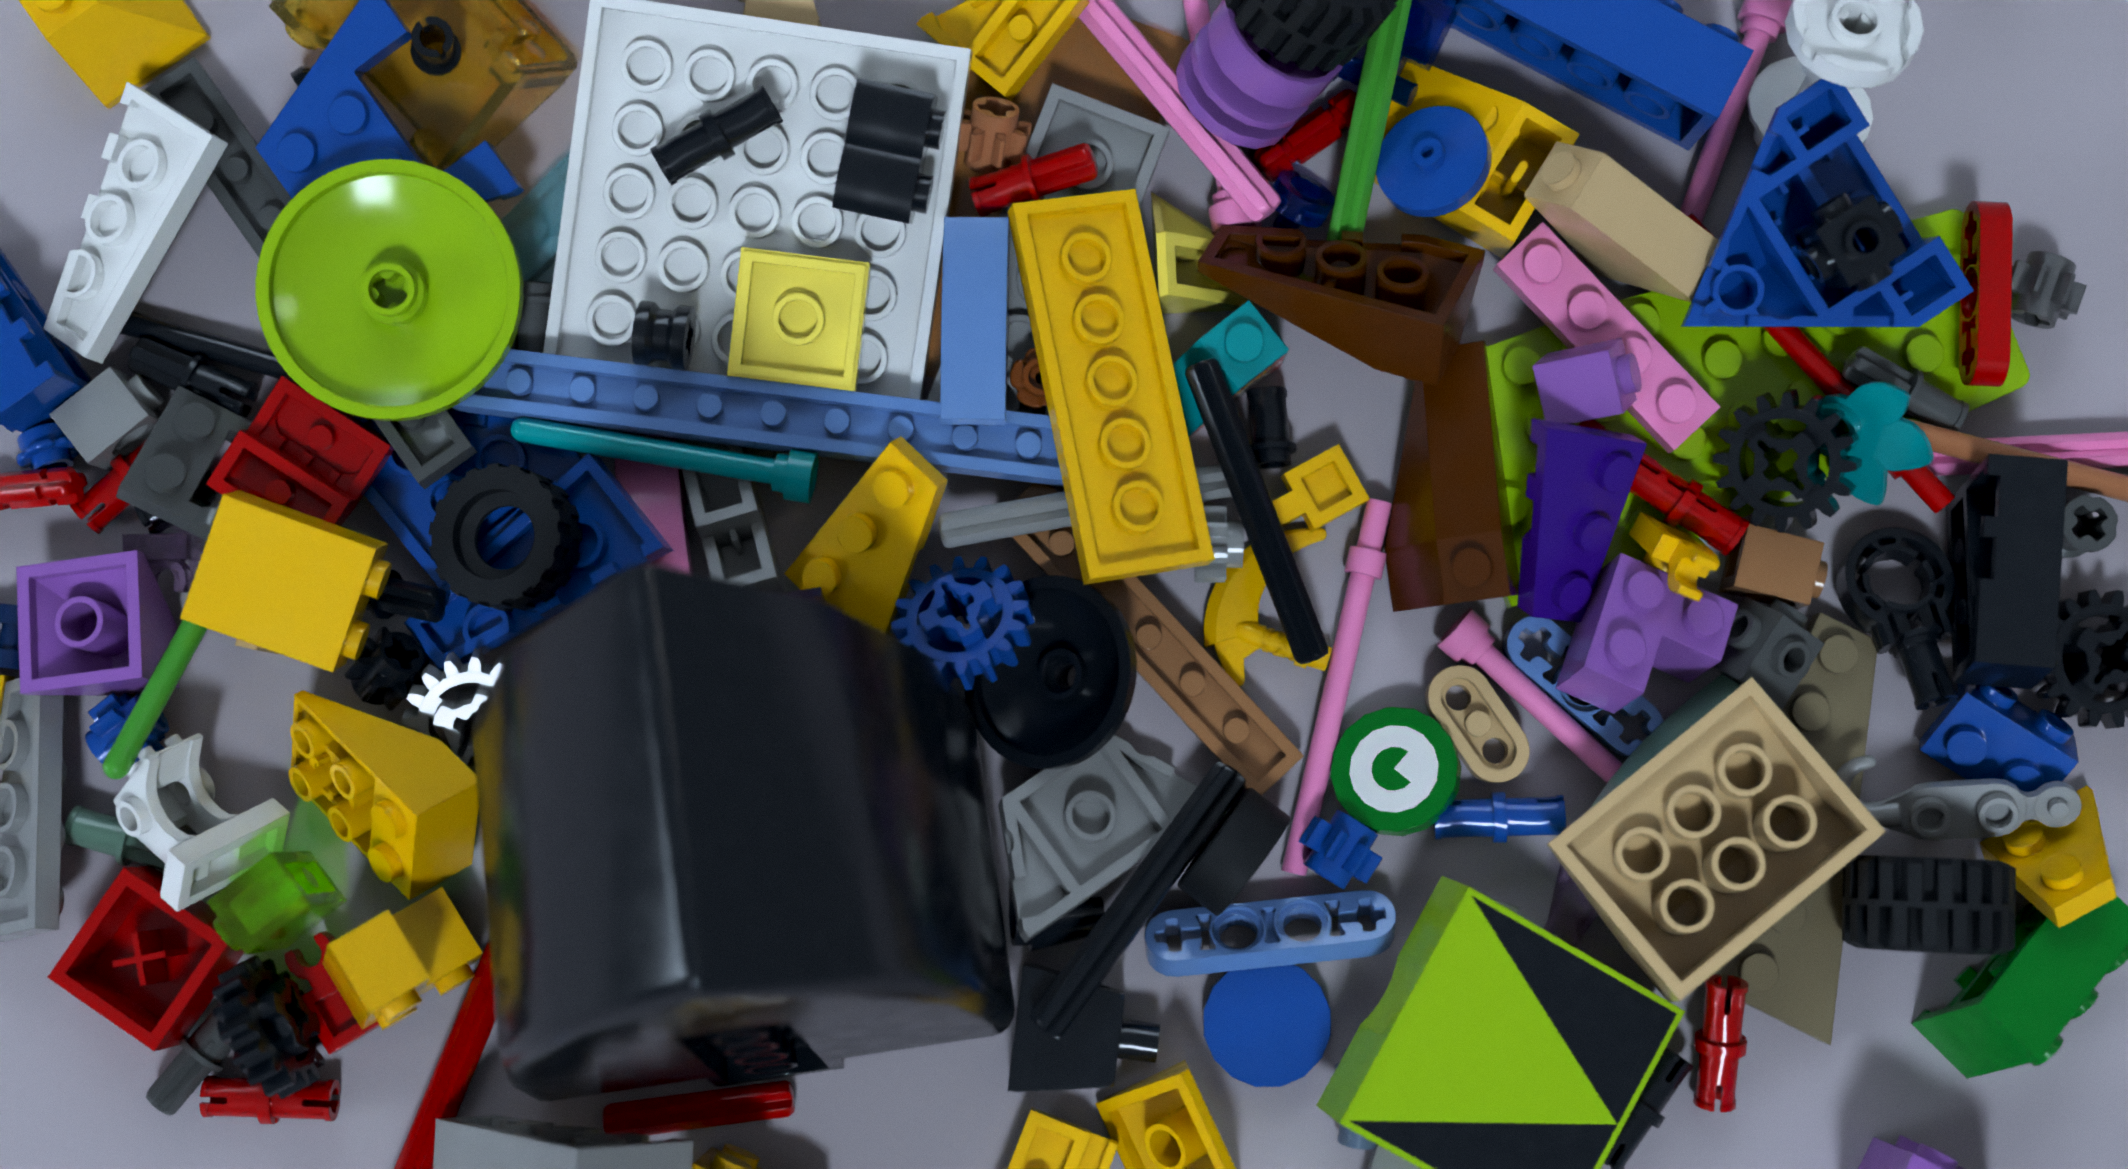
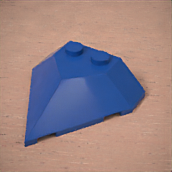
[1681,79,1974,327]

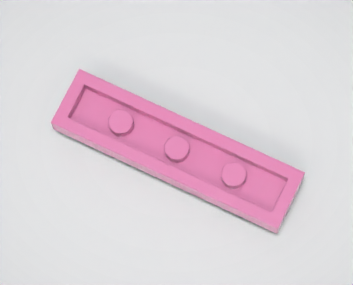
[1493,222,1720,454]

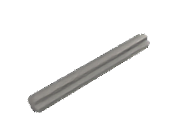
[938,464,1232,548]

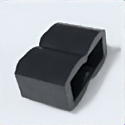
[832,78,947,224]

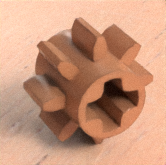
[958,97,1032,175]

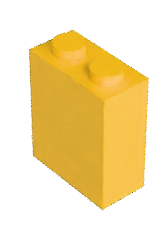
[180,490,392,672]

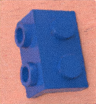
[1919,684,2079,792]

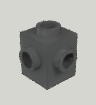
[1712,596,1825,709]

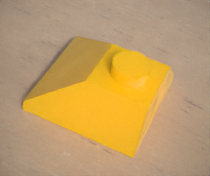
[19,0,211,109]

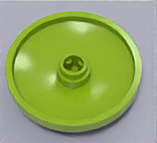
[255,159,524,421]

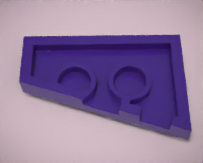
[1517,418,1647,622]

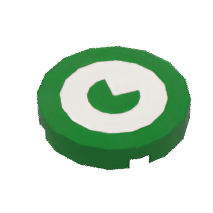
[1330,707,1462,836]

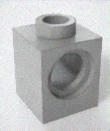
[49,366,164,471]

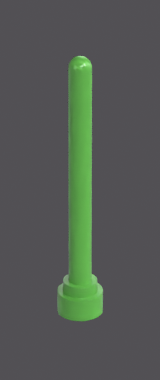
[103,620,208,779]

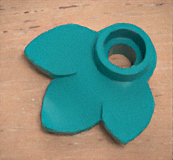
[1806,382,1934,506]

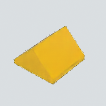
[1095,1060,1236,1169]

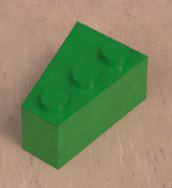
[1911,896,2128,1079]

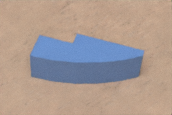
[940,217,1010,425]

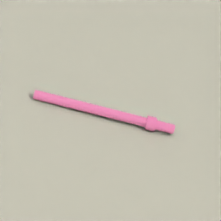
[1281,498,1392,876]

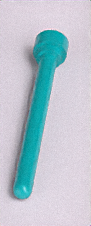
[510,417,819,504]

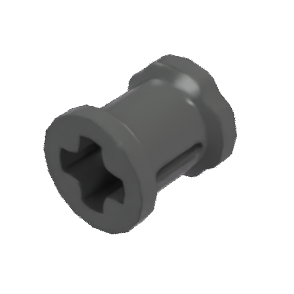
[2062,495,2118,558]

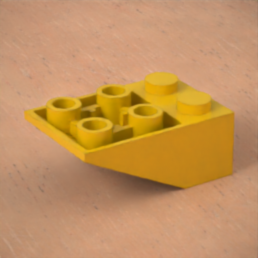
[1341,56,1580,259]
[288,690,479,900]

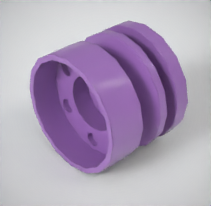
[1176,0,1343,149]

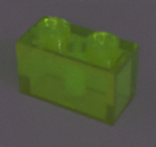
[207,851,347,955]

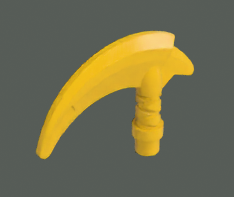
[1204,528,1332,687]

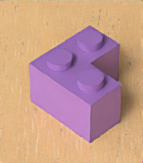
[1555,553,1739,714]

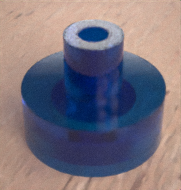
[1273,170,1335,229]

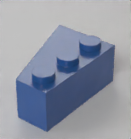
[0,248,92,433]

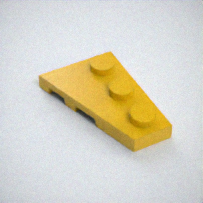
[784,436,948,637]

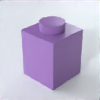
[1532,337,1641,424]

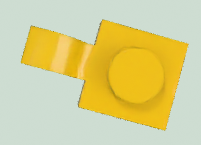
[1272,444,1370,532]
[1629,512,1720,601]

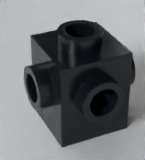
[1794,192,1908,292]

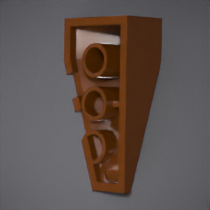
[1198,225,1485,386]
[1384,340,1519,612]

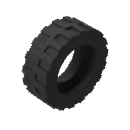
[429,463,583,612]

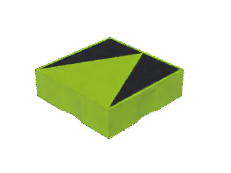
[1316,876,1685,1169]

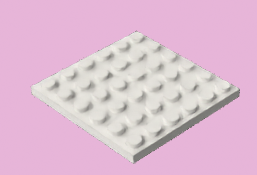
[543,0,973,400]

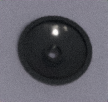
[965,575,1137,769]

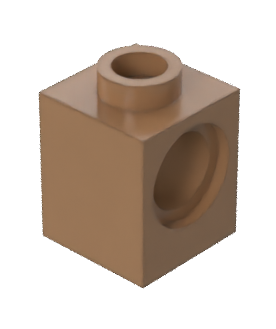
[1719,524,1828,609]

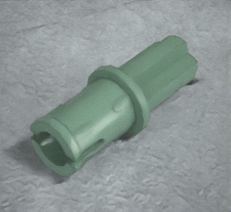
[64,805,165,870]

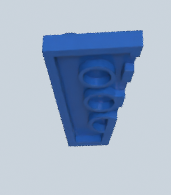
[404,453,674,671]

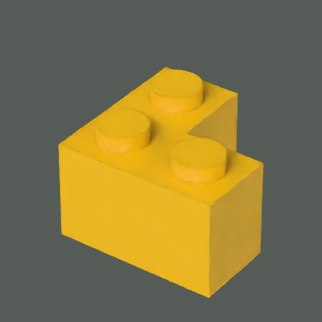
[322,887,483,1031]

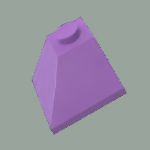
[16,550,179,696]

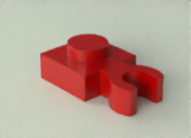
[284,931,379,1055]

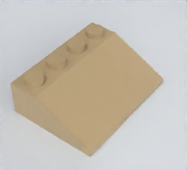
[1547,677,1887,1002]

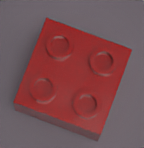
[47,866,255,1051]

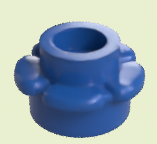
[16,422,79,470]

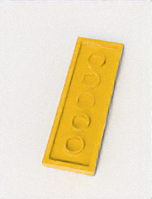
[1007,189,1215,585]

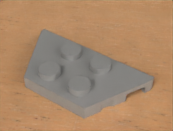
[998,735,1198,943]

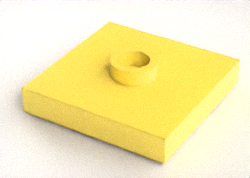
[727,247,871,391]

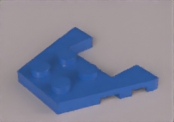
[255,0,525,203]

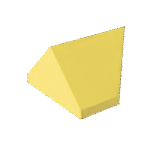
[1151,192,1254,314]

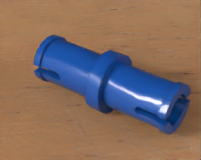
[1433,792,1566,843]

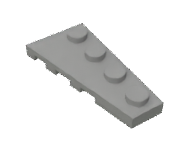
[0,678,68,942]

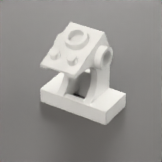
[113,733,290,912]

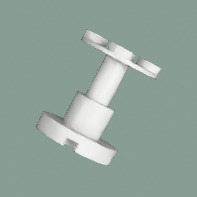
[1747,0,1924,147]

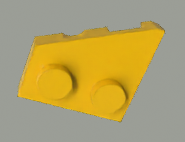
[916,0,1090,101]

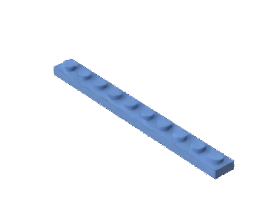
[452,349,1064,487]

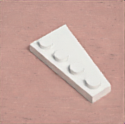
[43,82,228,364]

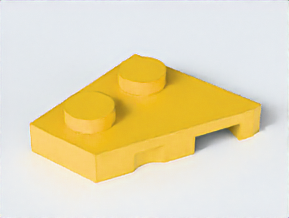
[1980,785,2117,928]

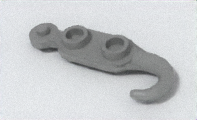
[1836,755,2082,840]

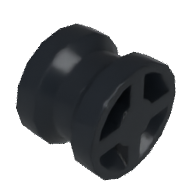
[632,300,696,370]

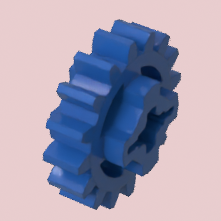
[891,556,1035,690]

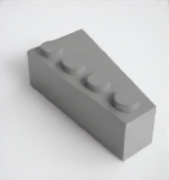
[433,1115,693,1169]

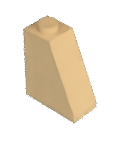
[1523,141,1718,302]

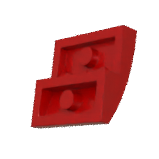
[206,376,394,526]

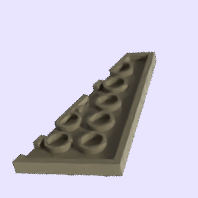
[1703,612,1877,1045]

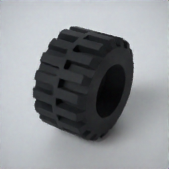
[1225,0,1398,72]
[1842,855,2016,955]

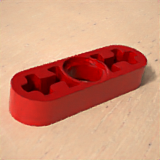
[1959,201,2013,387]

